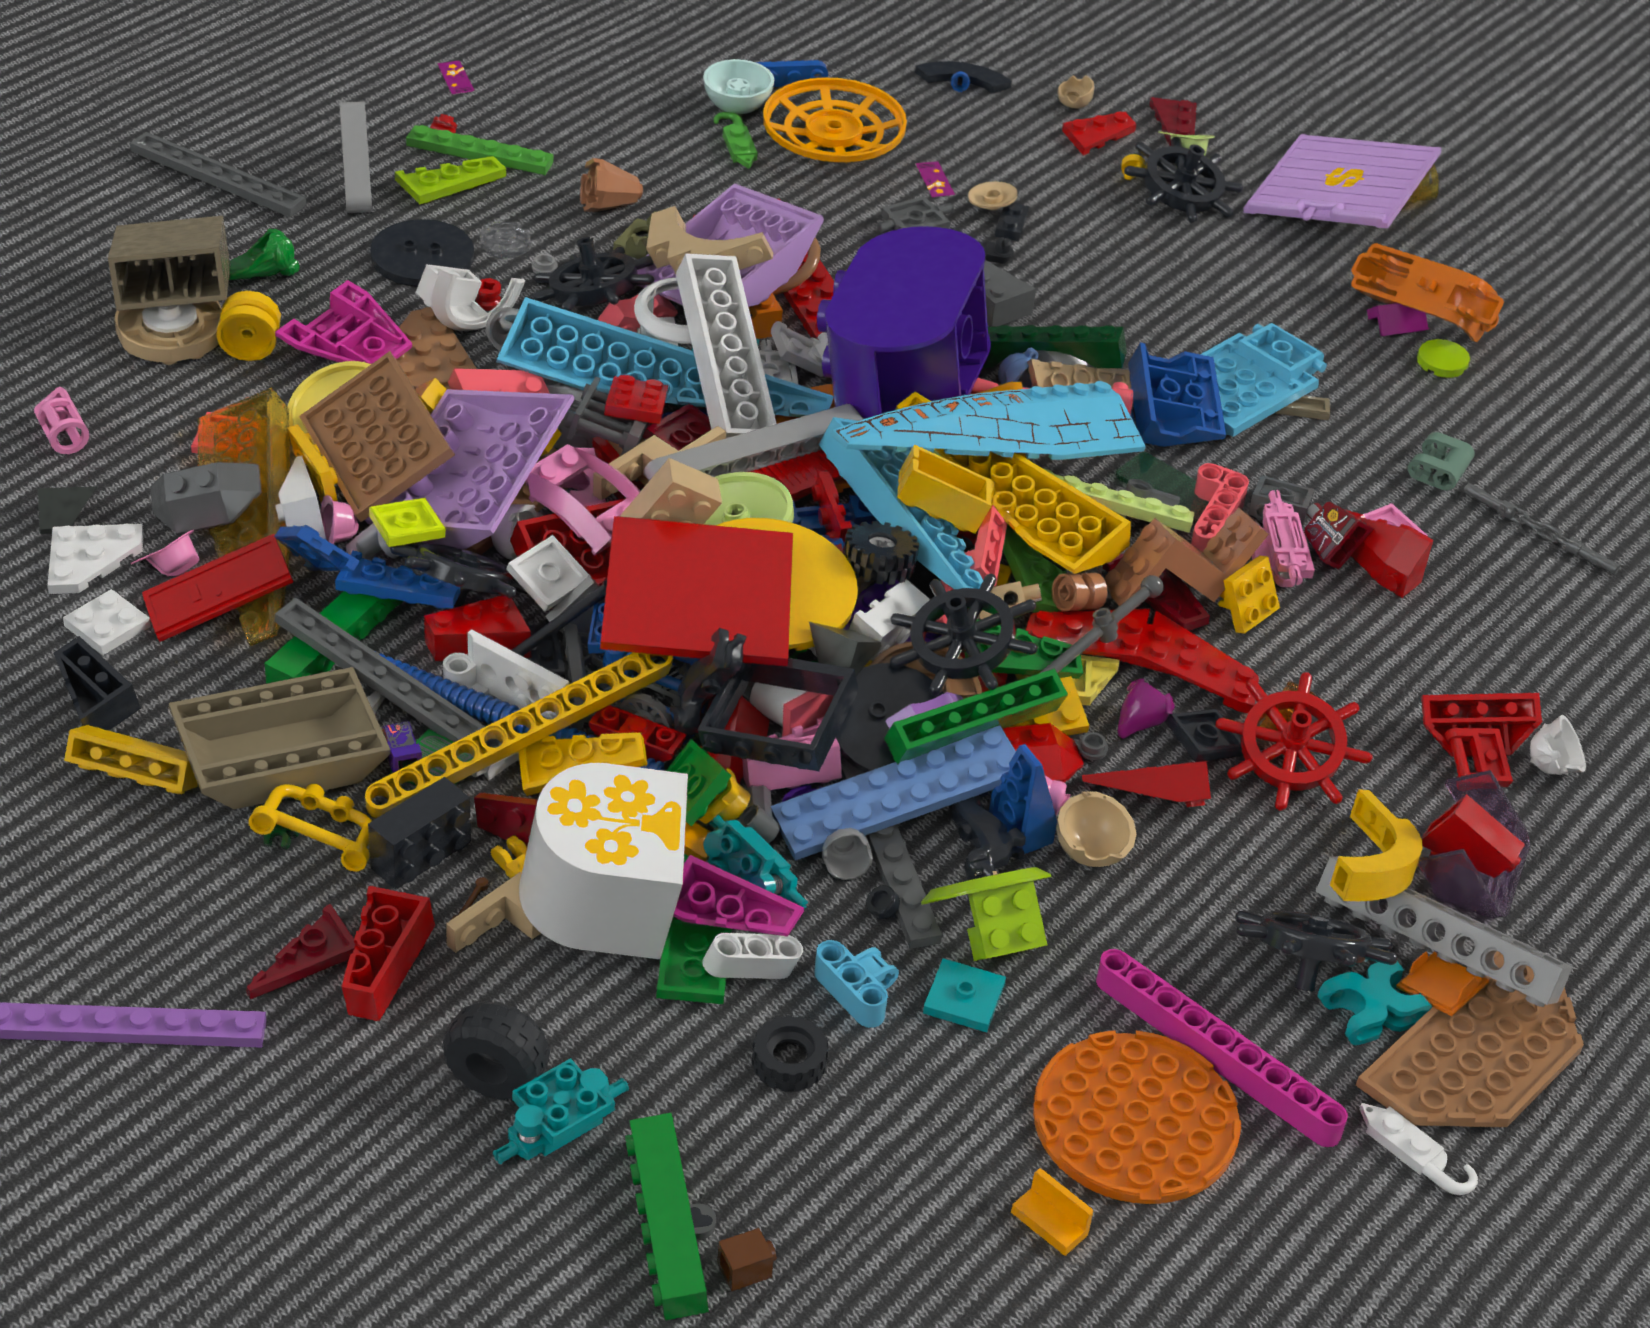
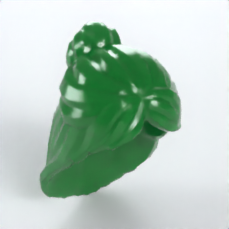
[229,228,300,280]

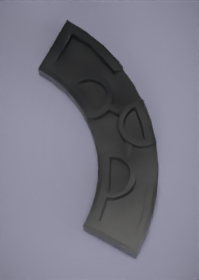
[915,61,1012,94]

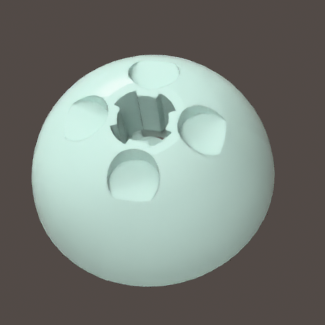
[703,59,774,114]

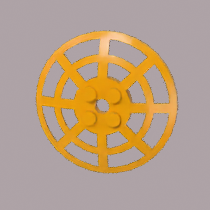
[763,77,907,162]

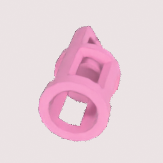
[34,387,89,454]

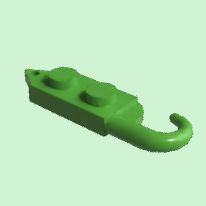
[714,111,758,169]

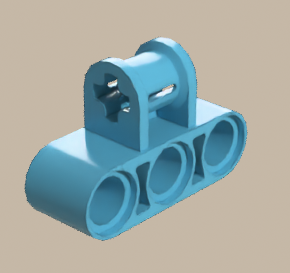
[814,940,899,1028]

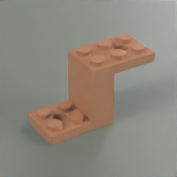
[1105,507,1269,606]

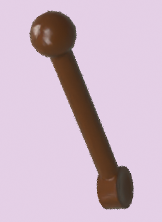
[451,877,489,920]

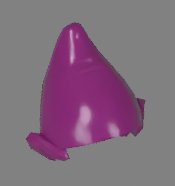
[1117,678,1175,739]

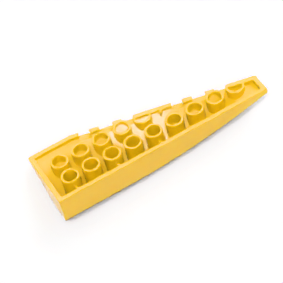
[896,392,1131,574]

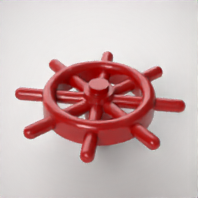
[1216,672,1372,811]

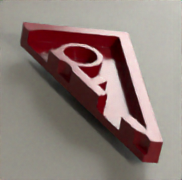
[247,904,355,1000]

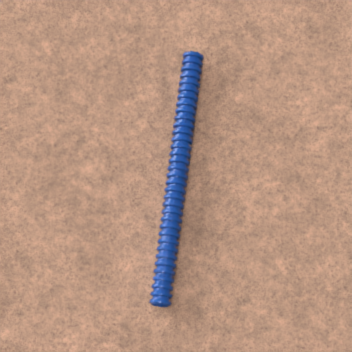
[375,651,665,771]

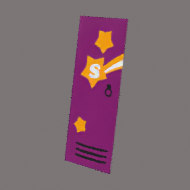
[437,60,475,94]
[915,161,955,197]

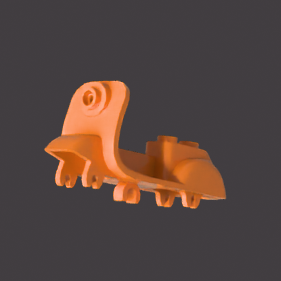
[1351,243,1504,342]

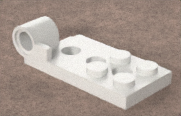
[443,629,569,719]

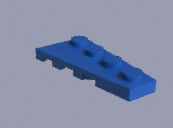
[335,550,460,609]

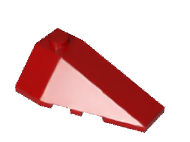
[1346,510,1433,598]

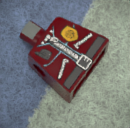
[1304,501,1373,570]

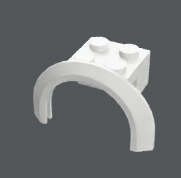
[416,264,525,331]
[634,277,692,346]

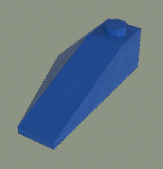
[989,744,1057,854]

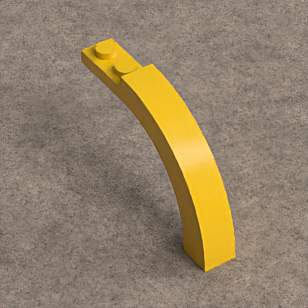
[1330,789,1423,901]

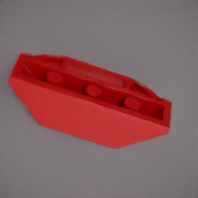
[1421,693,1542,757]
[1003,723,1084,783]

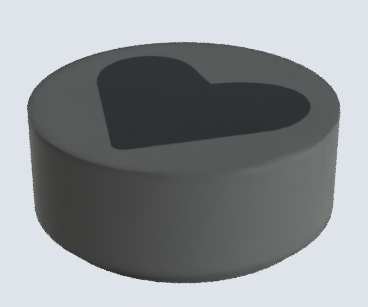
[690,1203,716,1240]

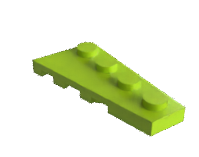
[395,156,506,204]

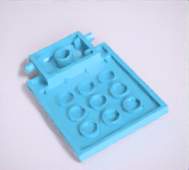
[1200,323,1327,437]

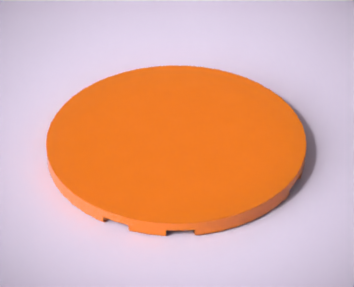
[1033,1030,1241,1204]

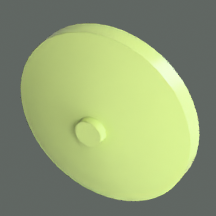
[704,472,794,525]

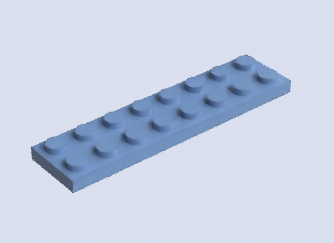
[771,725,1016,861]

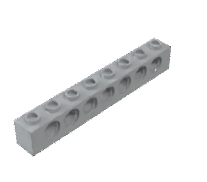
[1316,856,1573,1007]

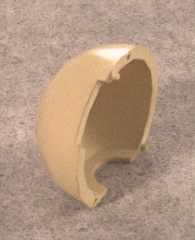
[1056,791,1136,867]

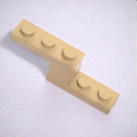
[593,426,726,500]
[446,872,541,953]

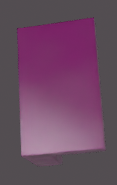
[1367,303,1429,337]

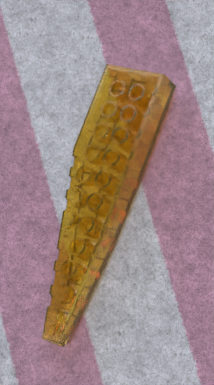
[198,387,290,646]

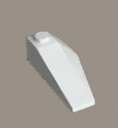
[275,456,326,540]

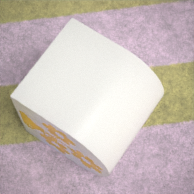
[519,763,688,959]

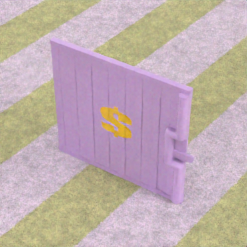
[1243,134,1441,229]

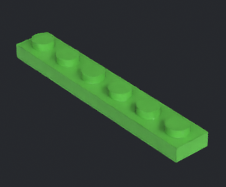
[406,125,553,175]

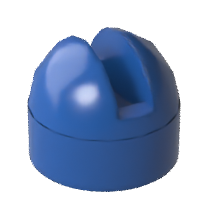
[951,71,970,92]

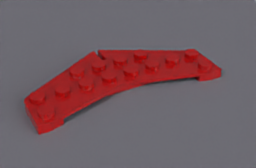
[1026,609,1259,714]

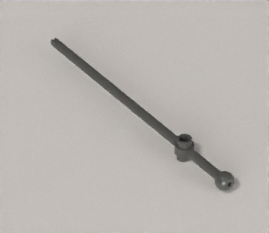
[1038,575,1163,674]

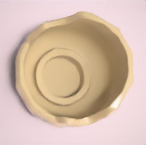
[1058,75,1094,109]

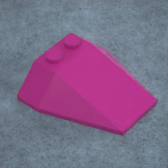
[275,280,412,364]

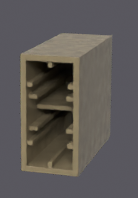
[108,216,230,311]

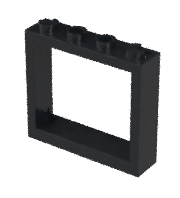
[697,658,859,772]

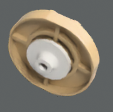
[115,301,222,365]

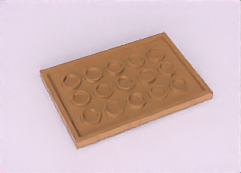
[299,351,455,522]

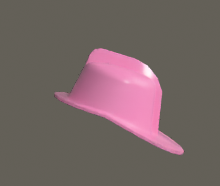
[321,495,359,544]
[130,530,199,576]

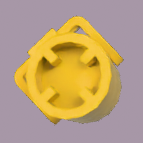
[699,768,751,824]

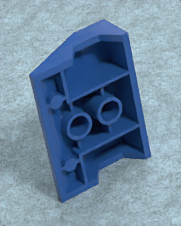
[1128,342,1226,447]

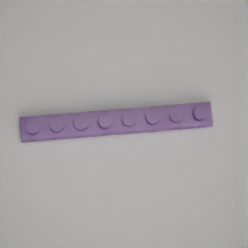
[0,1003,267,1047]

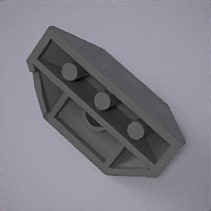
[150,462,262,535]

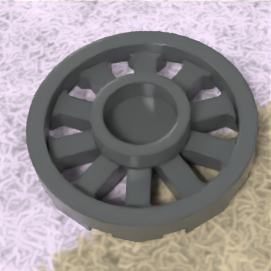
[619,693,673,729]

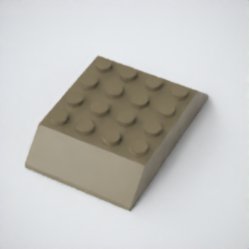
[169,667,391,809]

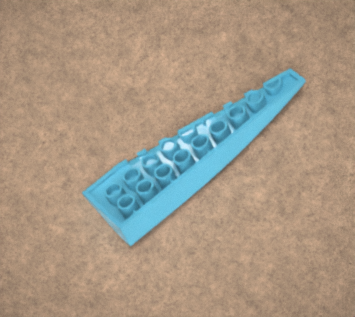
[819,417,983,590]

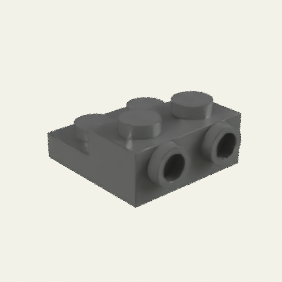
[1248,475,1315,527]

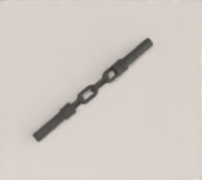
[1463,483,1620,575]

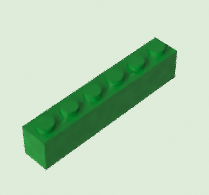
[264,591,403,684]
[884,668,1068,765]
[625,1112,709,1320]

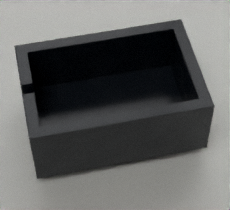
[368,777,471,890]

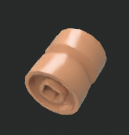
[1051,572,1107,611]

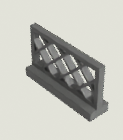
[560,624,642,730]

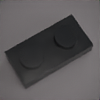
[995,202,1030,241]

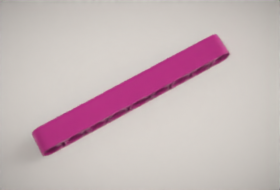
[1096,949,1348,1147]

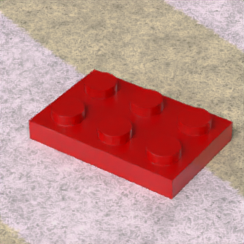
[604,375,669,424]

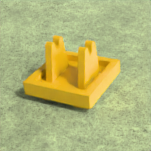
[1218,555,1280,634]

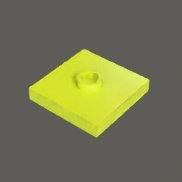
[369,498,446,547]

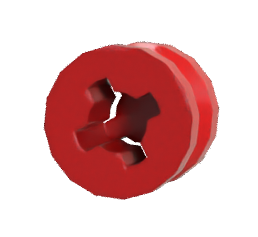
[475,278,501,311]

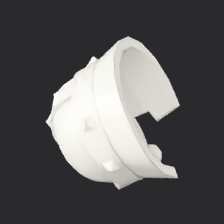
[1530,715,1586,775]

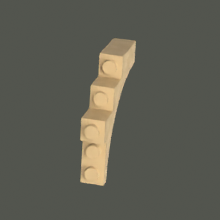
[646,206,773,274]

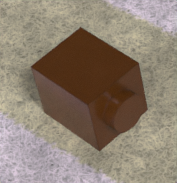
[717,1228,777,1291]

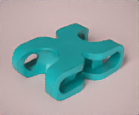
[1317,961,1432,1045]

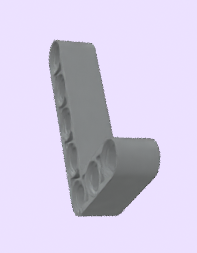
[340,101,372,213]

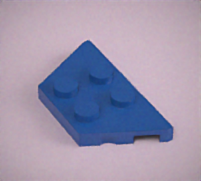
[274,525,360,571]

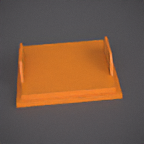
[1396,951,1490,1017]

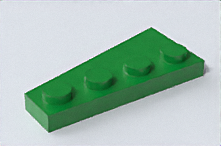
[965,619,1083,679]

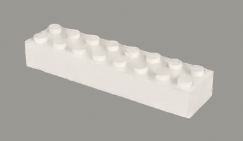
[676,254,777,438]

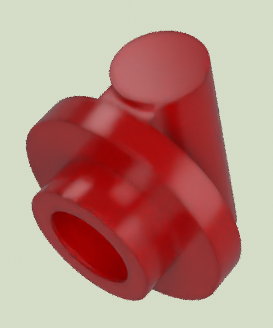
[430,114,458,133]

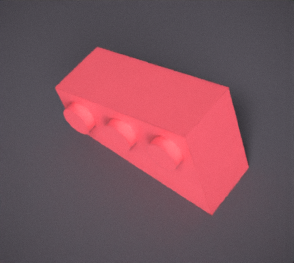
[448,369,550,394]

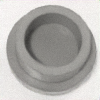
[532,254,558,274]

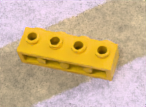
[64,725,198,794]

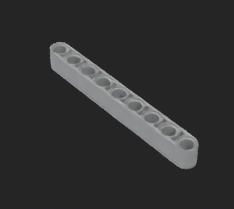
[644,404,863,481]

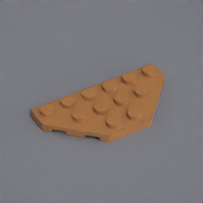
[397,307,477,389]

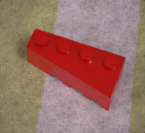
[341,886,435,1021]

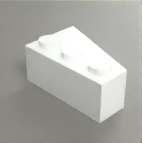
[849,579,930,661]

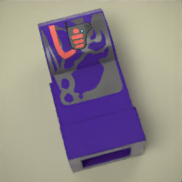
[382,721,422,773]

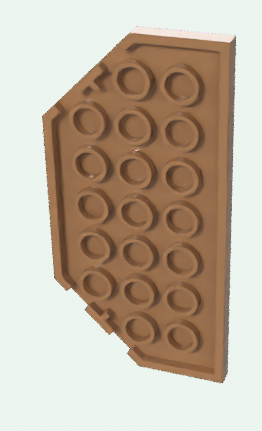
[1356,951,1584,1127]

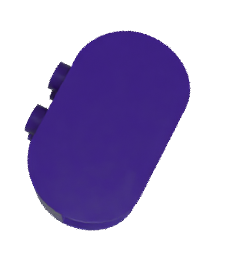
[817,226,991,419]

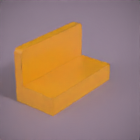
[1011,1168,1093,1256]

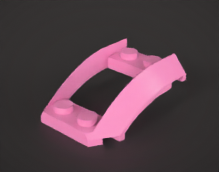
[526,444,640,556]

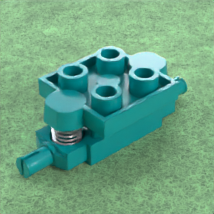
[703,815,808,909]
[493,1058,629,1164]

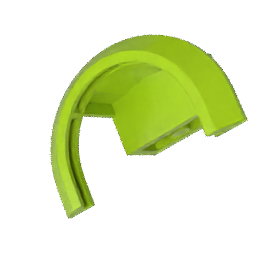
[921,867,1051,961]

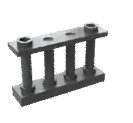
[565,376,649,456]

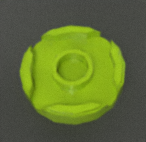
[1417,339,1470,378]

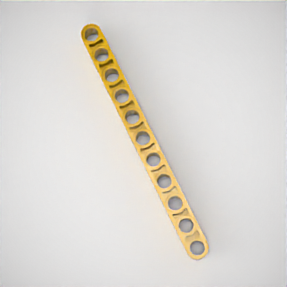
[365,652,673,818]

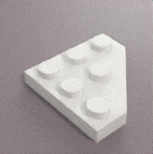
[47,524,144,594]

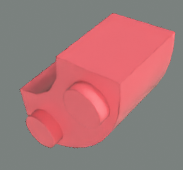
[598,294,678,333]

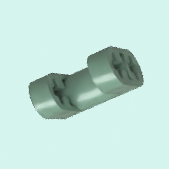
[1408,432,1475,491]

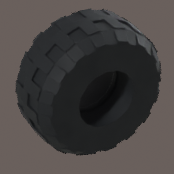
[442,1001,550,1100]

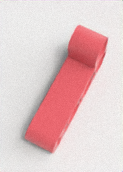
[1191,463,1249,552]

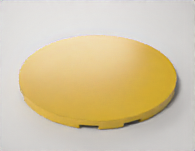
[716,518,858,651]

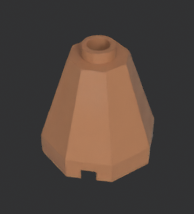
[580,158,643,212]

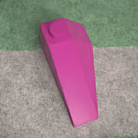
[673,855,804,937]

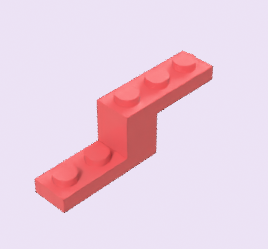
[936,505,1007,636]

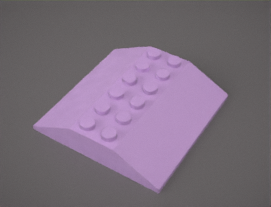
[637,184,824,307]
[365,389,575,549]

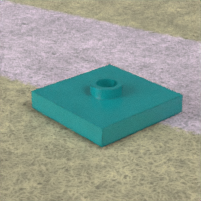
[923,958,1006,1033]

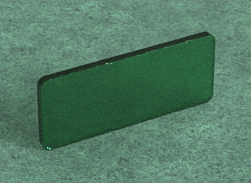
[1116,452,1209,524]

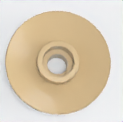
[968,181,1017,210]

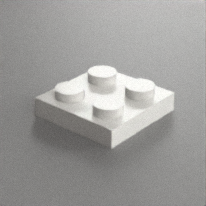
[506,535,592,612]
[63,589,151,656]

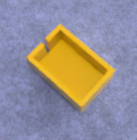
[897,444,992,534]

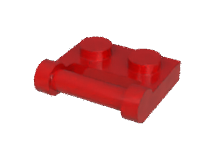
[1445,728,1513,790]

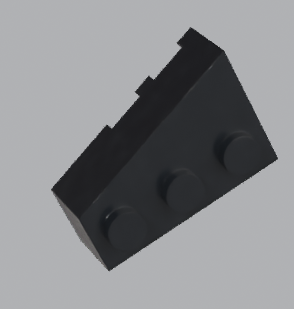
[54,636,141,731]

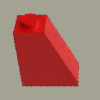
[1421,794,1525,878]

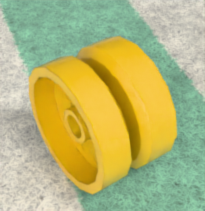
[216,291,281,361]

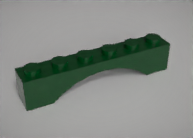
[982,325,1127,368]

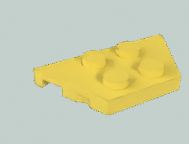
[1015,655,1119,706]

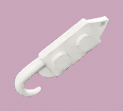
[1359,1103,1478,1195]

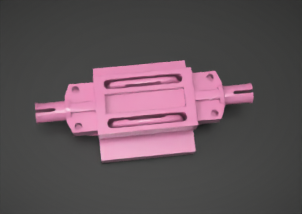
[1252,490,1315,587]

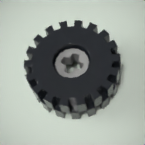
[843,521,919,585]

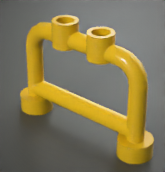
[249,784,372,872]

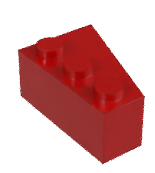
[424,595,531,661]

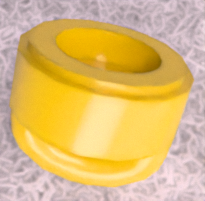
[1121,154,1145,180]

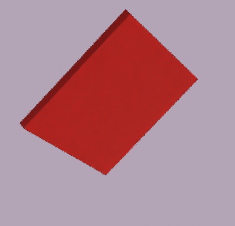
[600,516,793,666]

